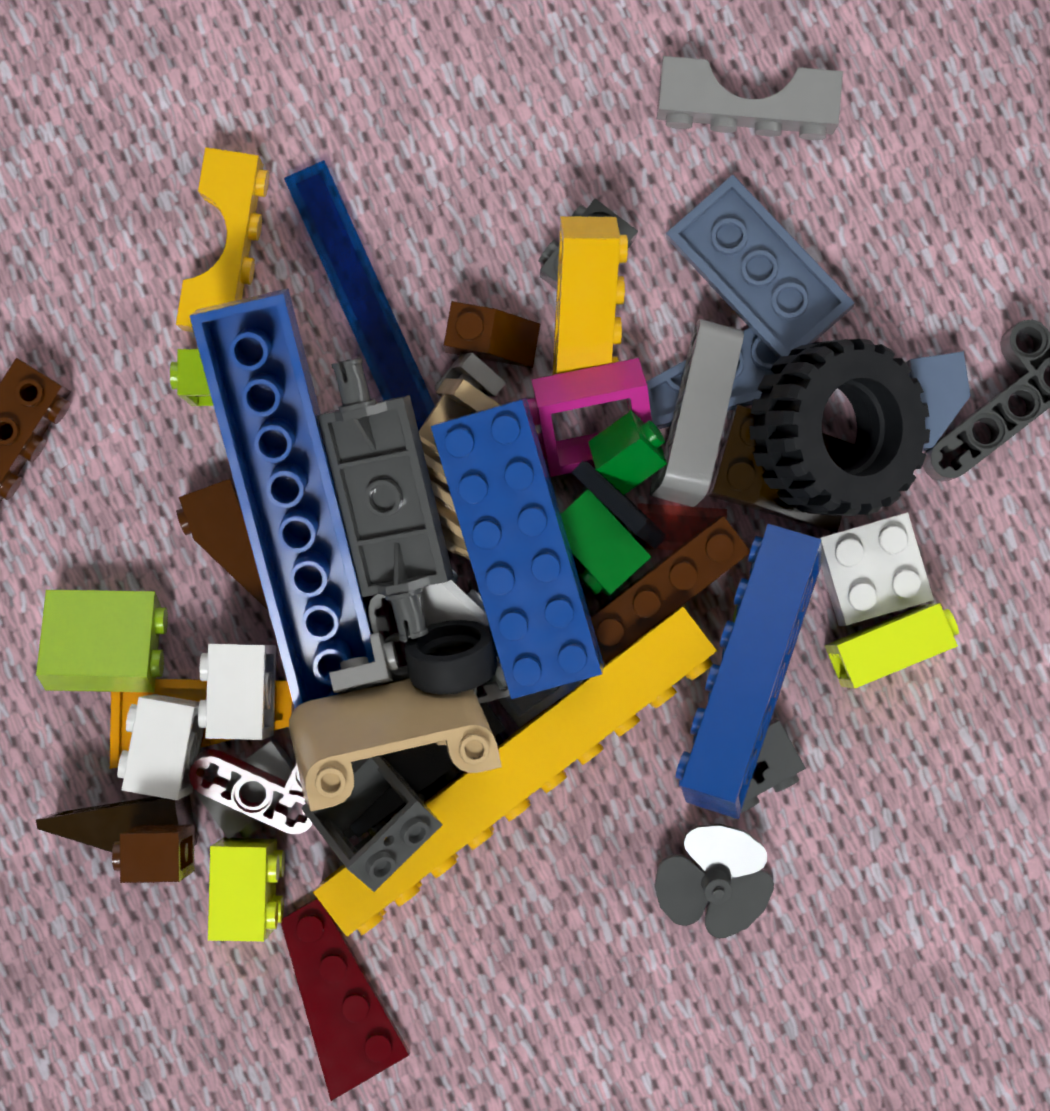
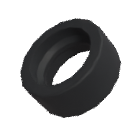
[404,620,498,695]

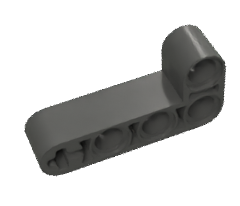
[923,319,1050,482]

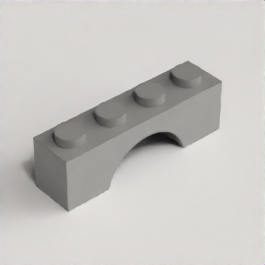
[656,56,843,140]

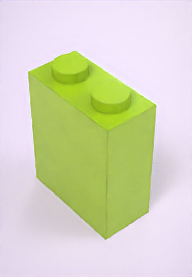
[36,589,168,692]

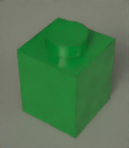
[588,410,667,495]

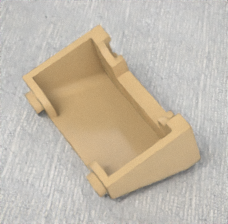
[289,678,502,811]

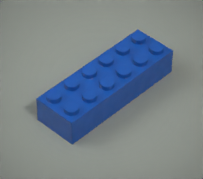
[431,398,604,699]
[676,524,821,819]

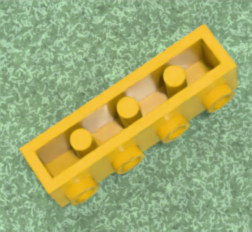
[552,216,628,375]

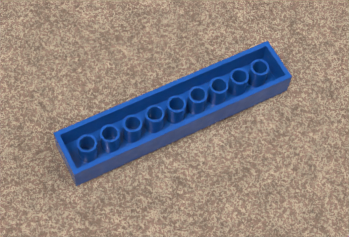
[190,288,375,708]

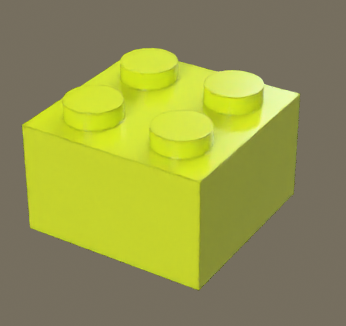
[208,838,285,942]

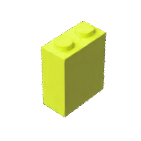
[824,603,959,689]

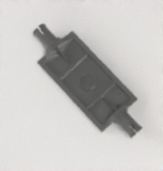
[317,357,454,640]

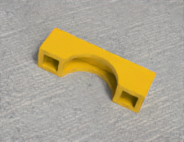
[176,147,269,332]

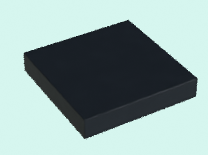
[572,461,666,549]

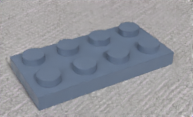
[666,175,855,358]

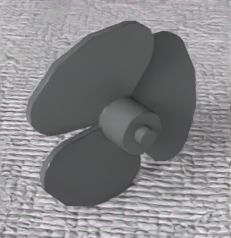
[654,824,774,939]

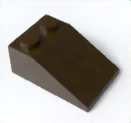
[708,405,855,533]
[36,794,197,852]

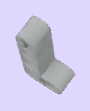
[650,319,744,507]

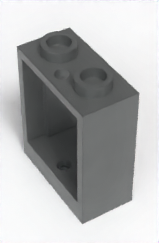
[301,755,443,892]

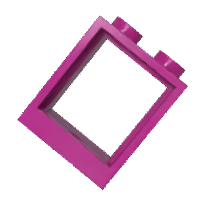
[527,358,652,477]

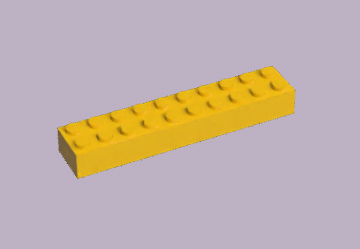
[313,607,717,937]

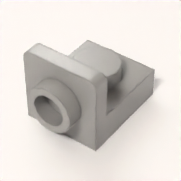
[435,353,506,396]
[329,632,399,694]

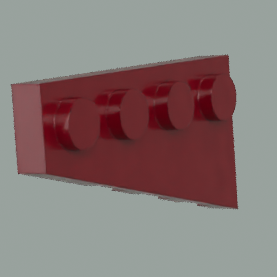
[281,898,410,1101]

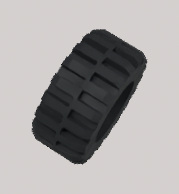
[749,339,930,516]

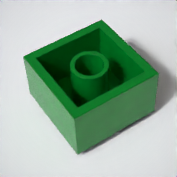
[561,489,651,596]

